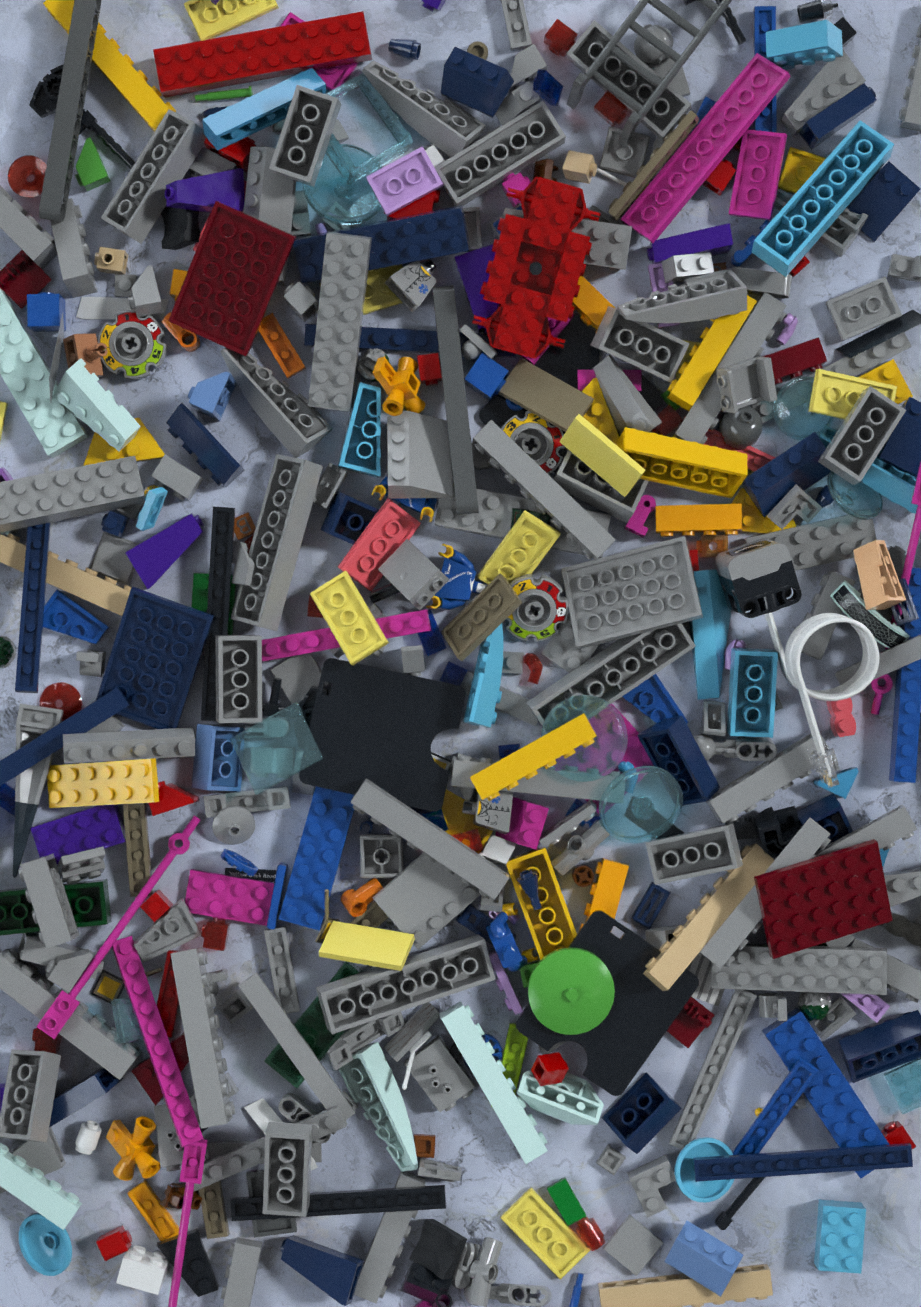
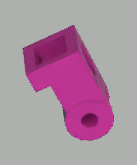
[624,495,656,538]

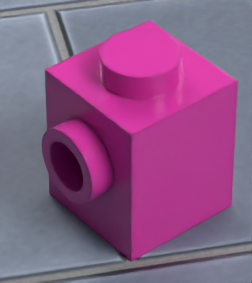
[502,172,531,207]

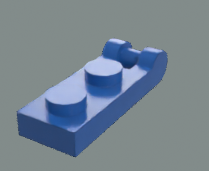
[731,219,773,267]

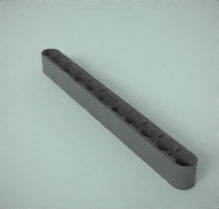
[39,0,101,222]
[432,285,479,515]

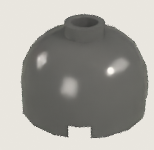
[719,406,763,449]

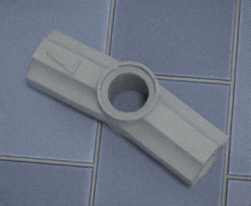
[468,1237,503,1307]

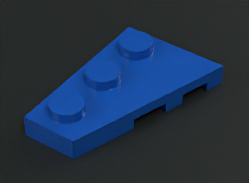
[43,589,109,644]
[622,674,689,724]

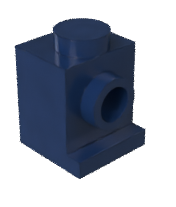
[101,511,130,538]

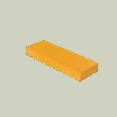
[127,1179,179,1241]

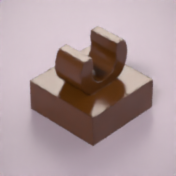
[533,159,558,181]

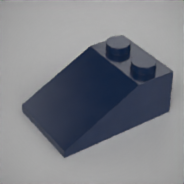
[847,161,921,242]
[878,397,921,478]
[320,491,379,545]
[797,793,853,851]

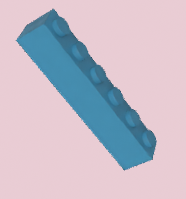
[203,68,326,151]

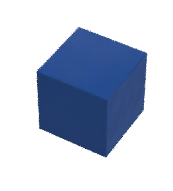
[27,292,66,332]
[464,353,509,401]

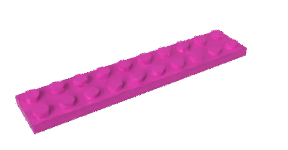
[620,53,791,243]

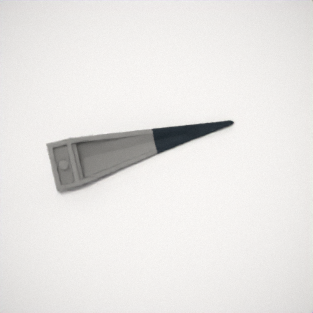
[12,704,63,878]

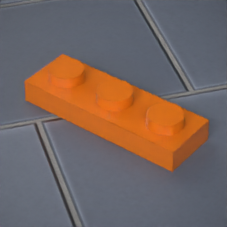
[258,313,306,379]

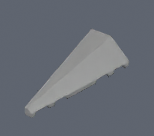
[774,189,868,257]

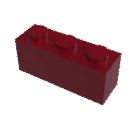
[763,337,827,385]

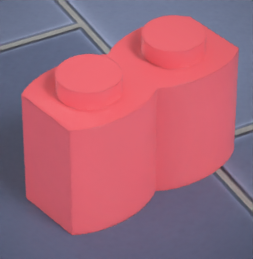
[826,697,856,737]

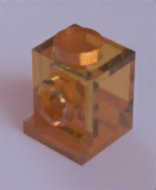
[696,535,728,558]

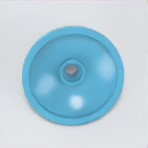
[674,1137,734,1203]
[19,1213,72,1276]

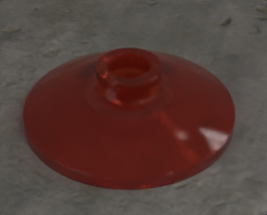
[8,155,47,198]
[39,682,82,722]

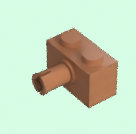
[63,333,108,377]

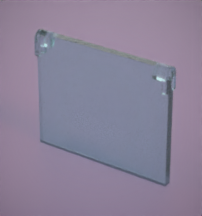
[230,702,323,795]

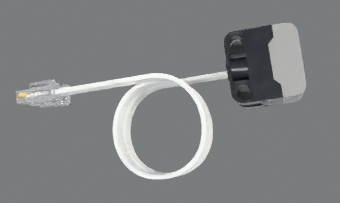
[715,538,880,788]

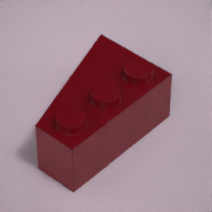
[132,1032,189,1106]

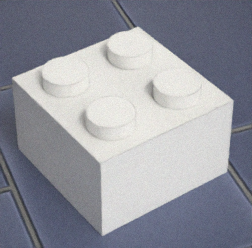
[116,1245,170,1295]

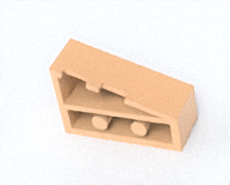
[853,540,906,610]

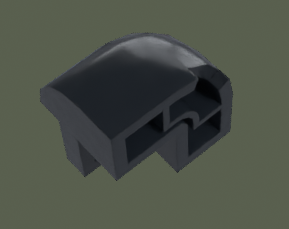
[756,805,801,858]

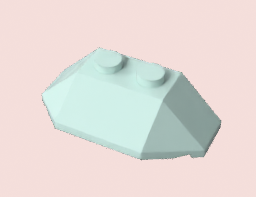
[517,1071,604,1125]

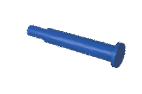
[569,1273,584,1307]

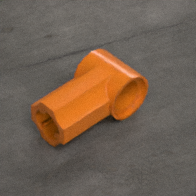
[161,312,200,352]
[340,878,383,917]

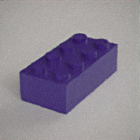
[30,804,126,864]

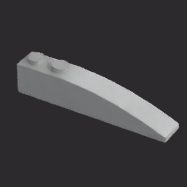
[362,60,486,158]
[618,268,747,323]
[221,348,333,458]

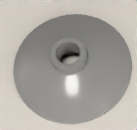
[212,806,255,845]

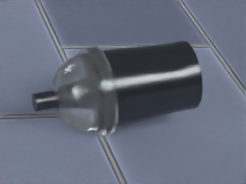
[797,0,838,23]

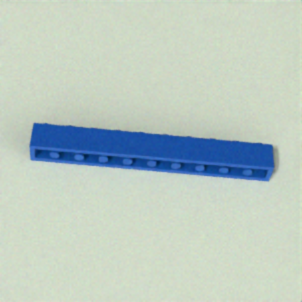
[889,568,921,783]

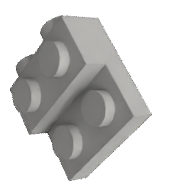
[58,846,106,884]

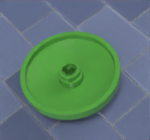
[528,948,615,1035]

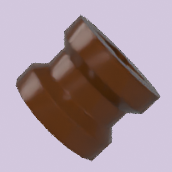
[572,864,594,887]

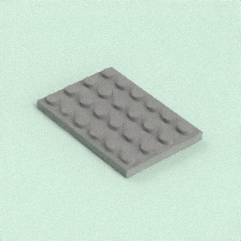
[561,536,703,649]

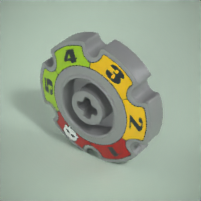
[98,310,167,380]
[501,411,565,475]
[506,574,568,642]

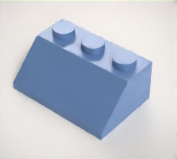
[188,372,237,421]
[191,724,246,791]
[664,1221,744,1297]

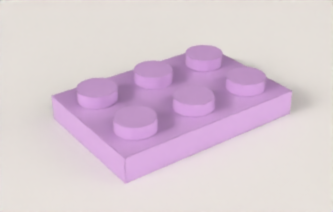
[366,146,443,216]

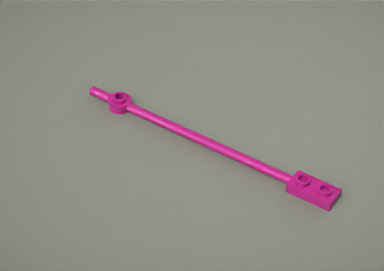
[871,461,921,715]
[36,815,201,1039]
[168,1139,207,1307]

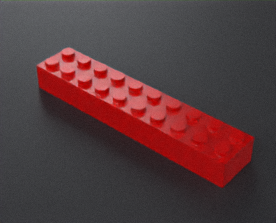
[153,11,372,98]

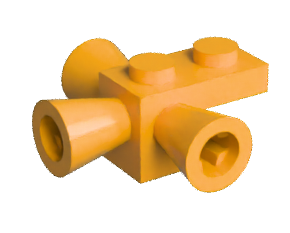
[373,356,426,416]
[106,1116,160,1181]

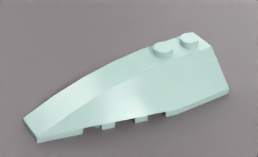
[339,1042,418,1172]

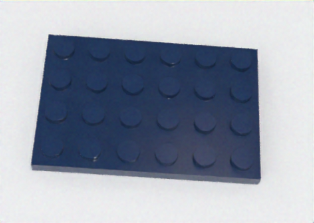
[96,587,214,729]

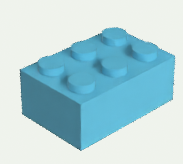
[766,20,843,70]
[814,1199,866,1274]

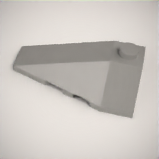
[593,355,662,435]

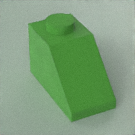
[75,137,111,191]

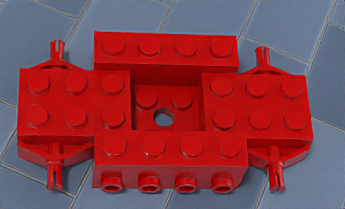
[472,176,600,359]

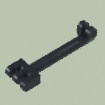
[715,1177,765,1230]

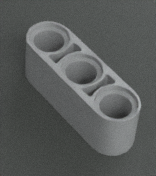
[731,267,792,299]
[278,1093,332,1144]

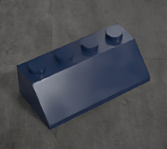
[166,403,245,487]
[742,432,833,517]
[637,715,720,807]
[838,1010,921,1083]

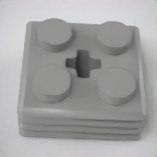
[360,834,404,878]

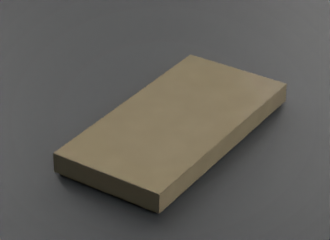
[498,358,594,432]
[441,574,523,661]

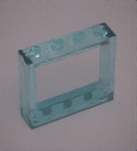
[326,73,413,185]

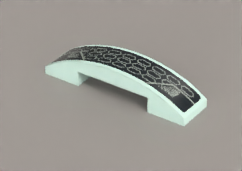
[830,580,910,648]

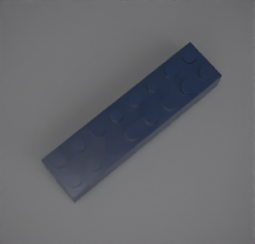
[293,205,471,283]

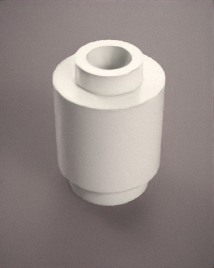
[75,1120,102,1155]

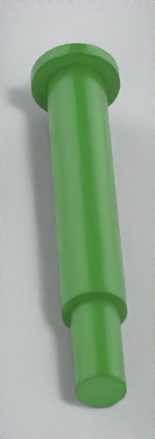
[195,86,253,101]

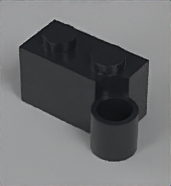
[400,1262,452,1307]

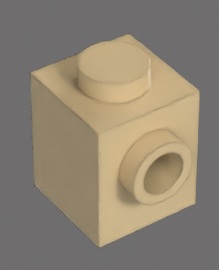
[562,150,597,184]
[94,247,128,275]

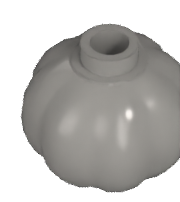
[634,24,673,65]

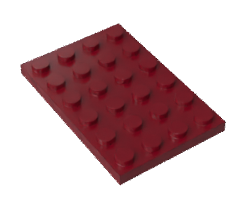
[168,201,296,356]
[754,839,893,959]

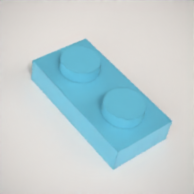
[136,487,168,531]

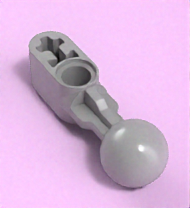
[694,734,777,761]
[464,1279,552,1307]

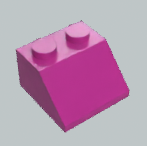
[495,797,549,850]

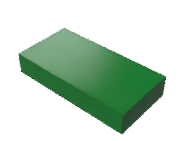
[547,1177,586,1226]

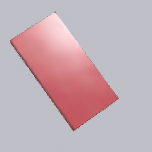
[338,498,421,591]

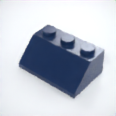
[440,47,514,118]
[602,1072,682,1154]

